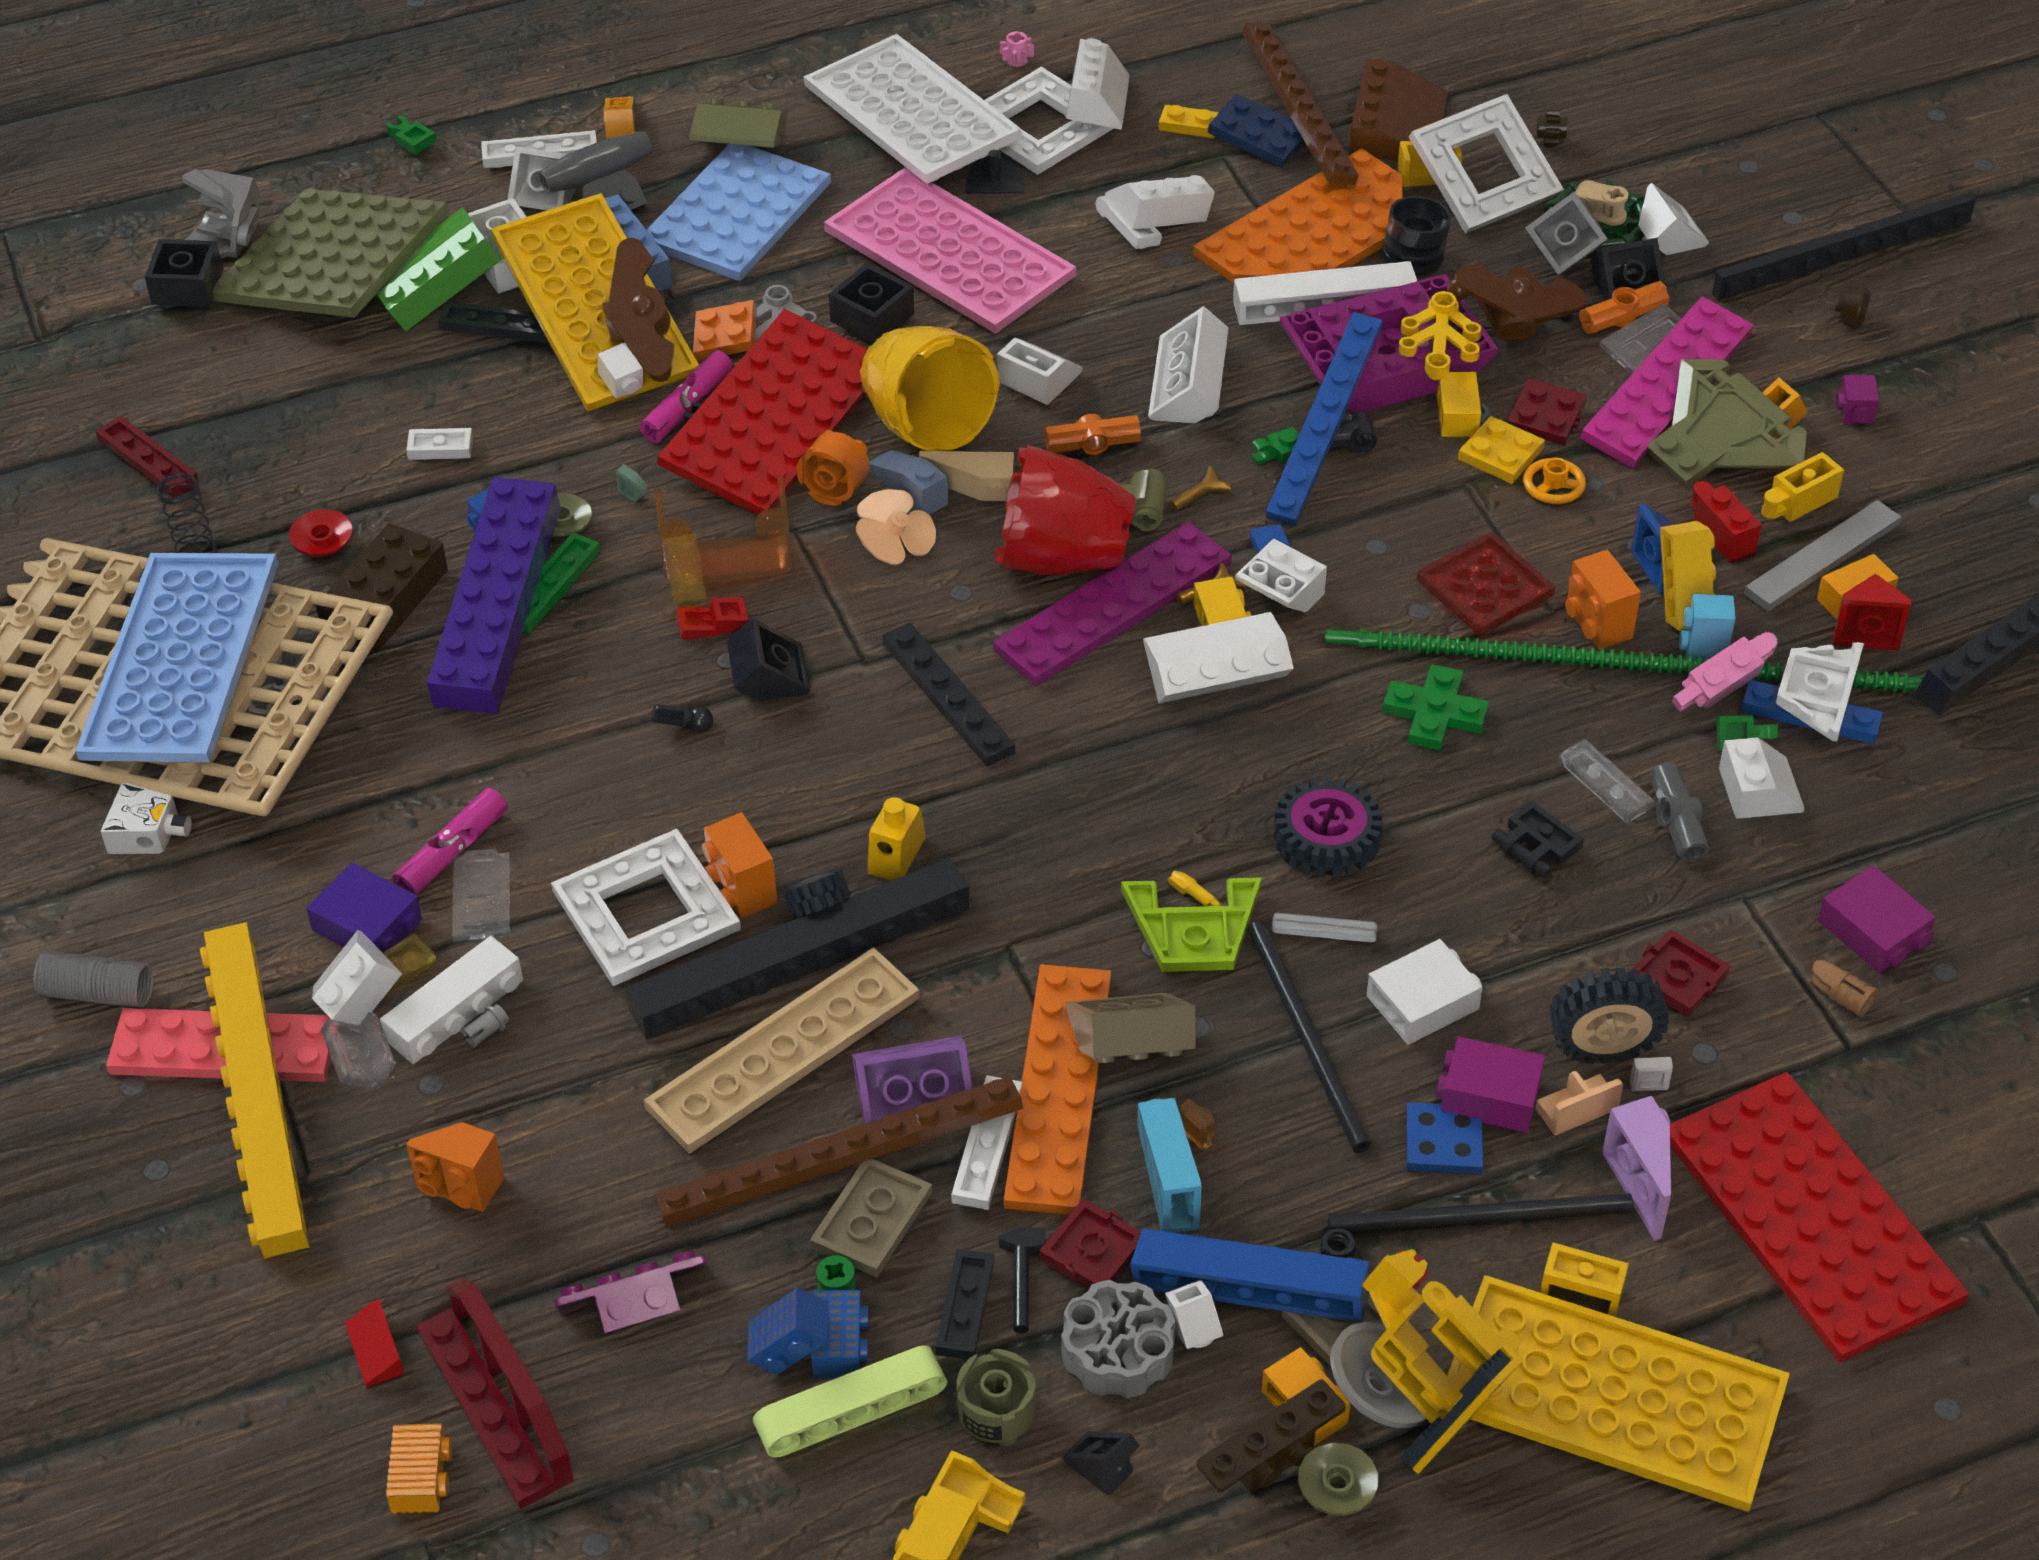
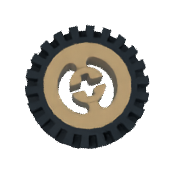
[1549,968,1669,1064]

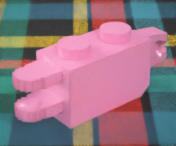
[1672,631,1778,712]

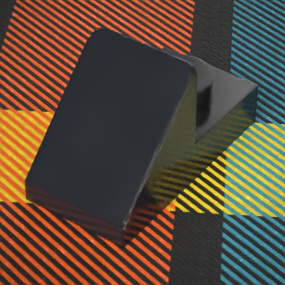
[1062,1431,1140,1495]

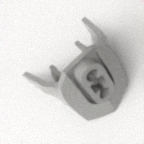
[182,169,260,258]

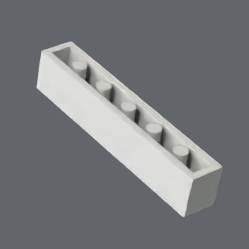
[1233,261,1417,325]

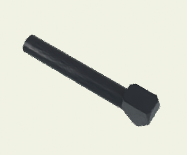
[998,1227,1044,1334]

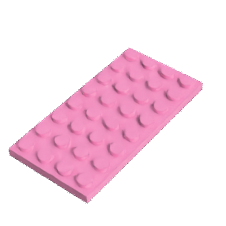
[824,167,1076,334]

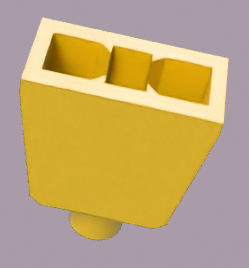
[868,797,926,881]

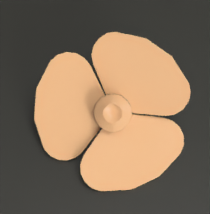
[856,489,936,566]

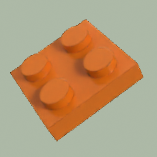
[693,300,757,361]

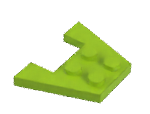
[1121,877,1262,972]

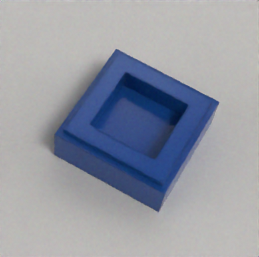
[1249,524,1290,554]

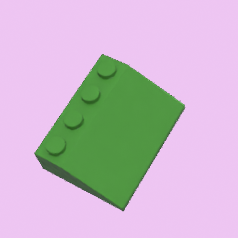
[376,207,501,331]

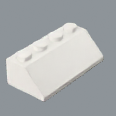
[1066,38,1130,130]
[1148,306,1228,424]
[1143,612,1294,703]

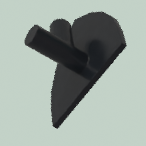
[966,150,1024,194]

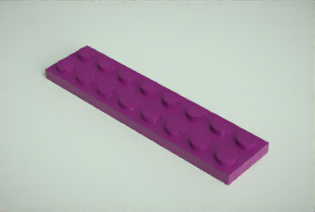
[993,521,1232,687]

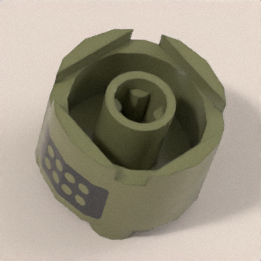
[956,1349,1037,1446]

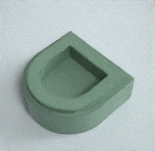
[616,464,647,502]

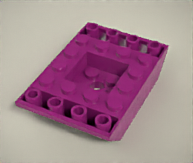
[1280,274,1498,412]

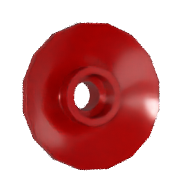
[288,510,353,556]

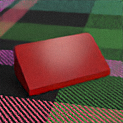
[345,1299,404,1388]

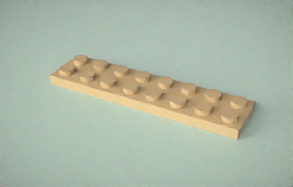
[644,947,920,1154]

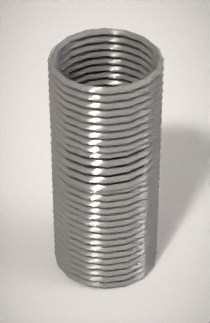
[33,950,153,1009]

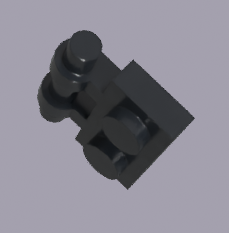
[1491,800,1584,878]

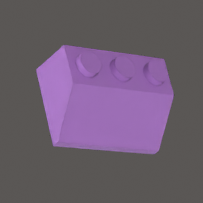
[852,1036,972,1124]

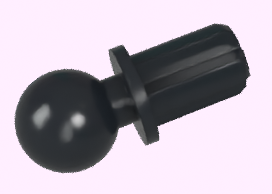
[652,704,713,732]

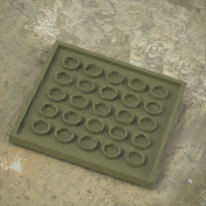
[213,188,449,318]

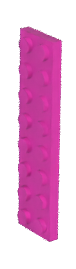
[1580,296,1754,469]

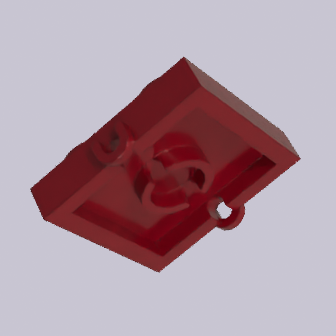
[1507,378,1587,446]
[1630,929,1731,1017]
[1039,1199,1141,1289]

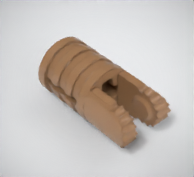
[1811,959,1878,1017]

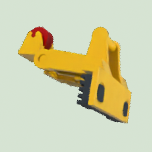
[1362,1249,1523,1474]

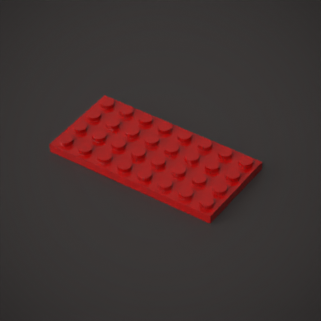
[657,309,868,519]
[1670,1072,1969,1363]

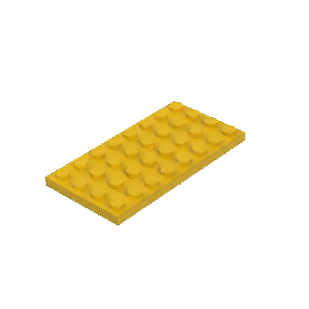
[491,193,699,412]
[1447,1275,1790,1512]

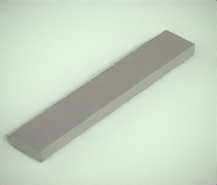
[1744,500,1901,612]

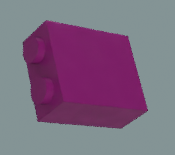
[1817,865,1936,973]
[1436,1037,1545,1133]

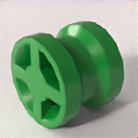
[816,1255,856,1291]

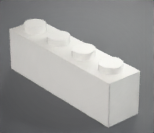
[380,936,523,1064]

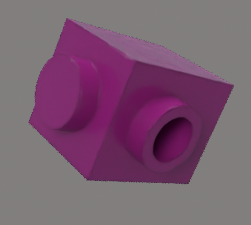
[1835,375,1879,424]

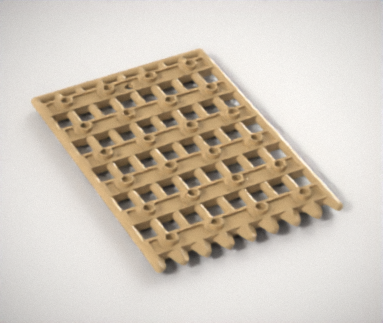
[0,538,393,817]

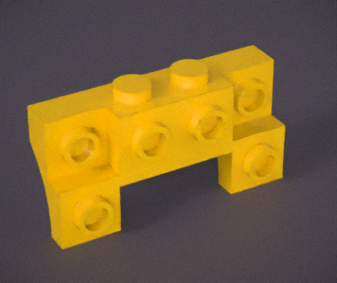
[892,1450,1025,1560]

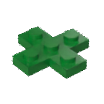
[1383,664,1489,751]

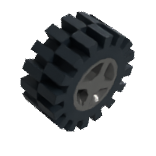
[782,868,851,918]

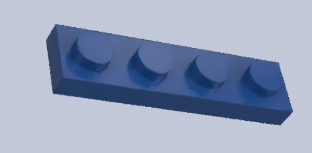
[1741,680,1883,744]

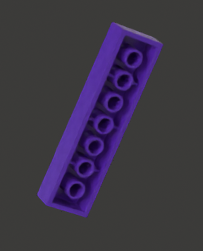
[427,477,561,714]

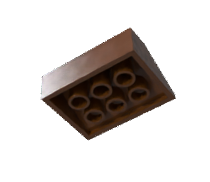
[1349,59,1448,161]

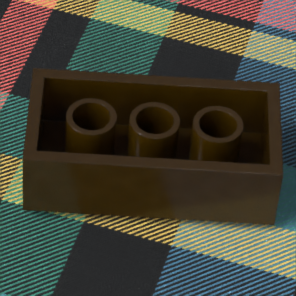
[316,523,448,654]

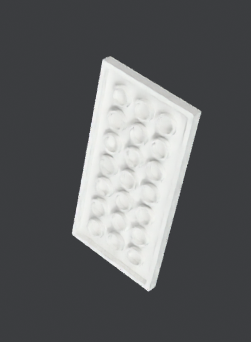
[804,34,1022,184]

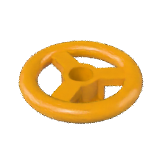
[1523,457,1586,504]

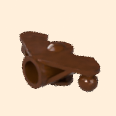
[602,238,675,382]
[1447,262,1586,342]

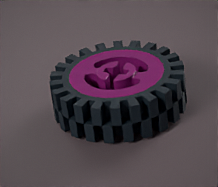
[1273,777,1383,878]

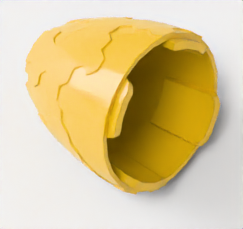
[860,326,1000,451]

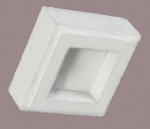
[1630,1057,1673,1091]

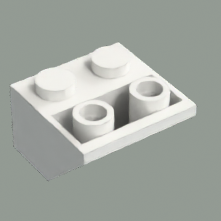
[997,337,1083,405]
[1235,539,1327,612]

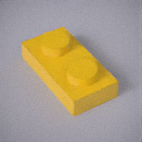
[1159,105,1219,139]

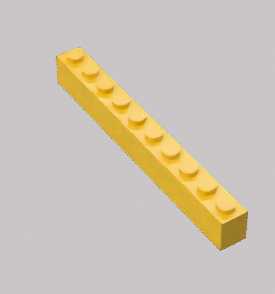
[200,922,310,1259]

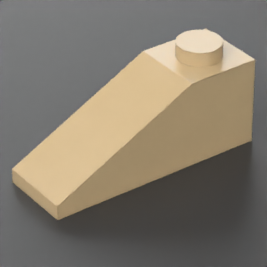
[919,451,1014,501]

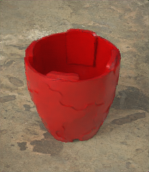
[994,445,1136,575]

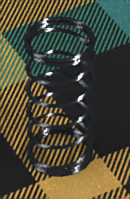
[156,473,218,553]

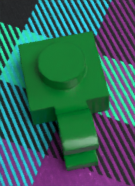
[1251,427,1299,465]
[1716,715,1778,750]

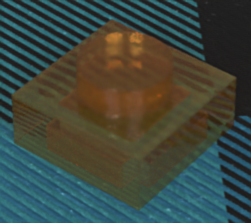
[1179,1099,1215,1151]

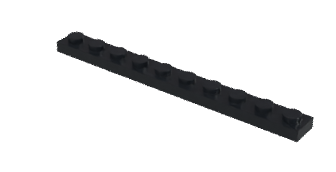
[1712,192,1976,301]

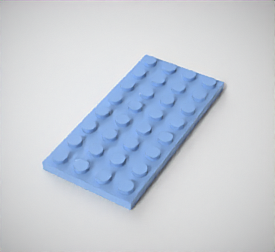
[75,553,279,763]

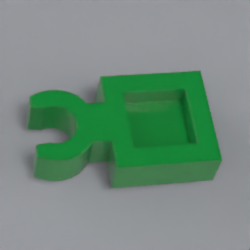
[386,115,437,155]

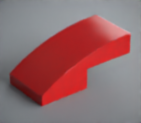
[675,598,749,639]

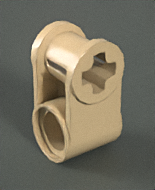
[1575,180,1629,226]

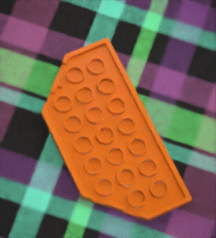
[1193,148,1402,284]

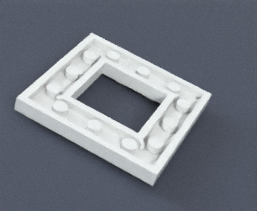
[984,67,1114,175]
[1409,94,1564,234]
[551,829,741,986]

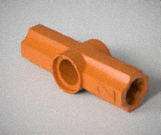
[1579,281,1670,334]
[1044,414,1141,455]

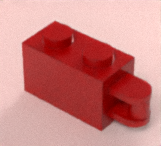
[1690,481,1762,563]

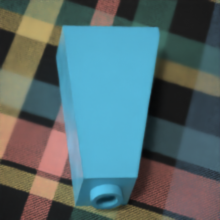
[1137,1098,1202,1233]

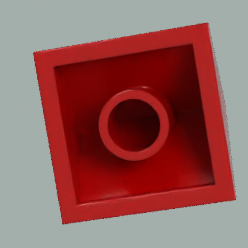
[1832,573,1911,651]

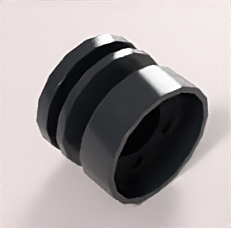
[1383,196,1452,274]

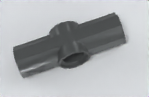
[1649,762,1710,862]

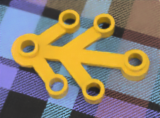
[1398,291,1482,380]

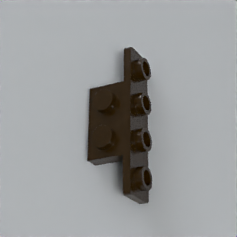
[1196,1379,1346,1493]

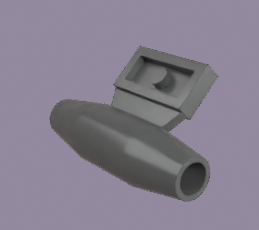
[539,131,653,211]

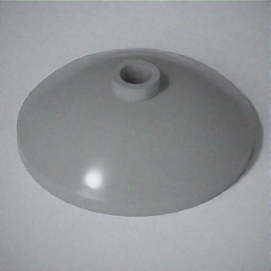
[1330,1322,1427,1428]

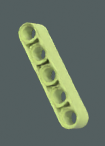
[753,1346,948,1457]

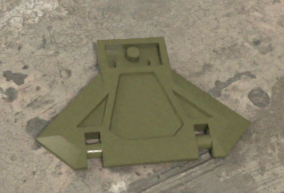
[1647,359,1807,489]

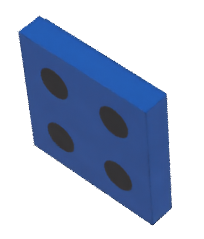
[1406,1102,1483,1175]

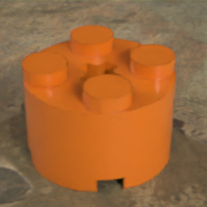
[796,430,870,506]

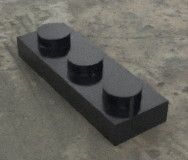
[935,1249,995,1359]

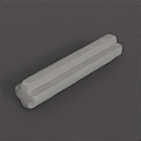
[1272,912,1377,943]

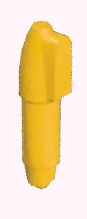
[1167,871,1222,906]

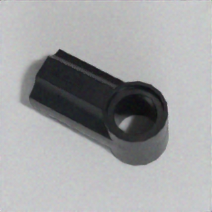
[1330,411,1377,453]

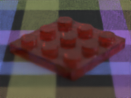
[1416,531,1556,637]

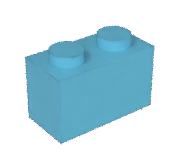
[1679,594,1735,660]

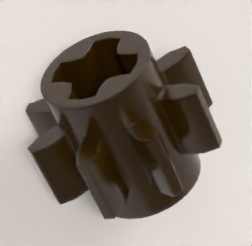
[1537,110,1568,145]

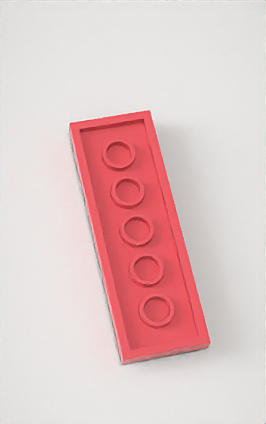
[106,1008,339,1082]

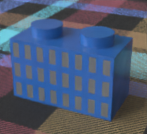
[747,1288,828,1375]
[811,1290,869,1379]

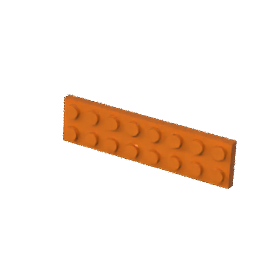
[1004,964,1111,1215]

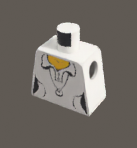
[100,782,191,854]

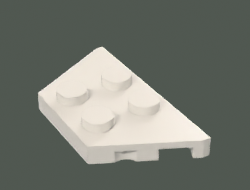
[1776,642,1864,742]

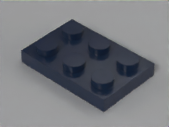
[1207,94,1305,168]

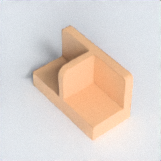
[1535,1071,1623,1136]

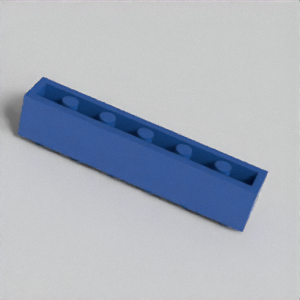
[1131,1228,1370,1323]

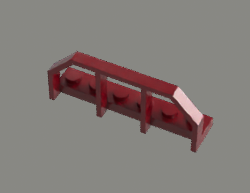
[416,1278,574,1509]

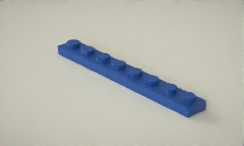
[1266,312,1383,526]

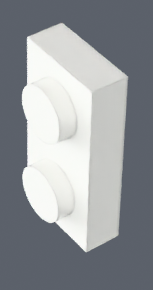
[406,428,473,460]

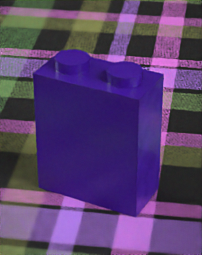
[306,862,423,956]

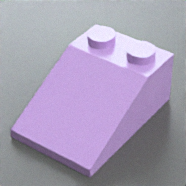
[1602,1096,1671,1241]

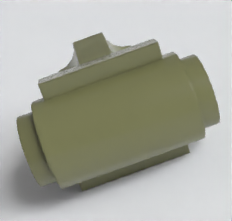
[1120,469,1168,531]

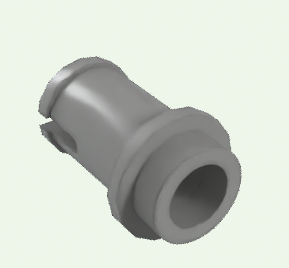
[461,1004,509,1048]

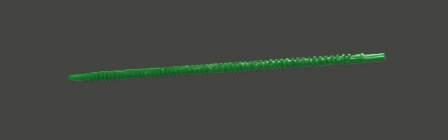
[1325,629,1925,693]

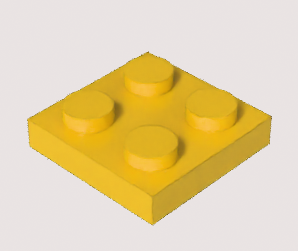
[1458,416,1545,484]

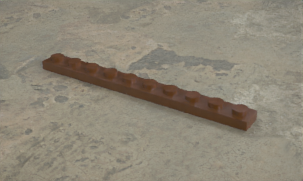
[1242,22,1359,185]
[654,1076,1024,1228]

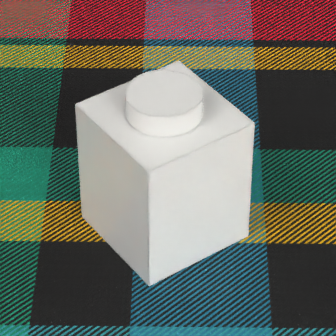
[598,343,643,399]
[1165,1280,1224,1349]

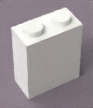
[1367,939,1482,1045]

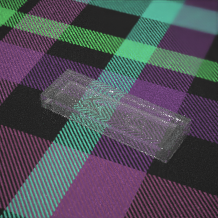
[1558,739,1654,823]

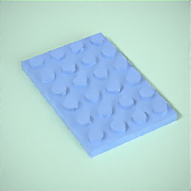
[647,144,831,281]

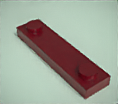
[95,416,199,497]

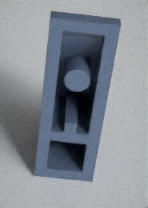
[869,450,948,515]

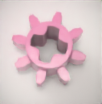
[1000,31,1034,67]

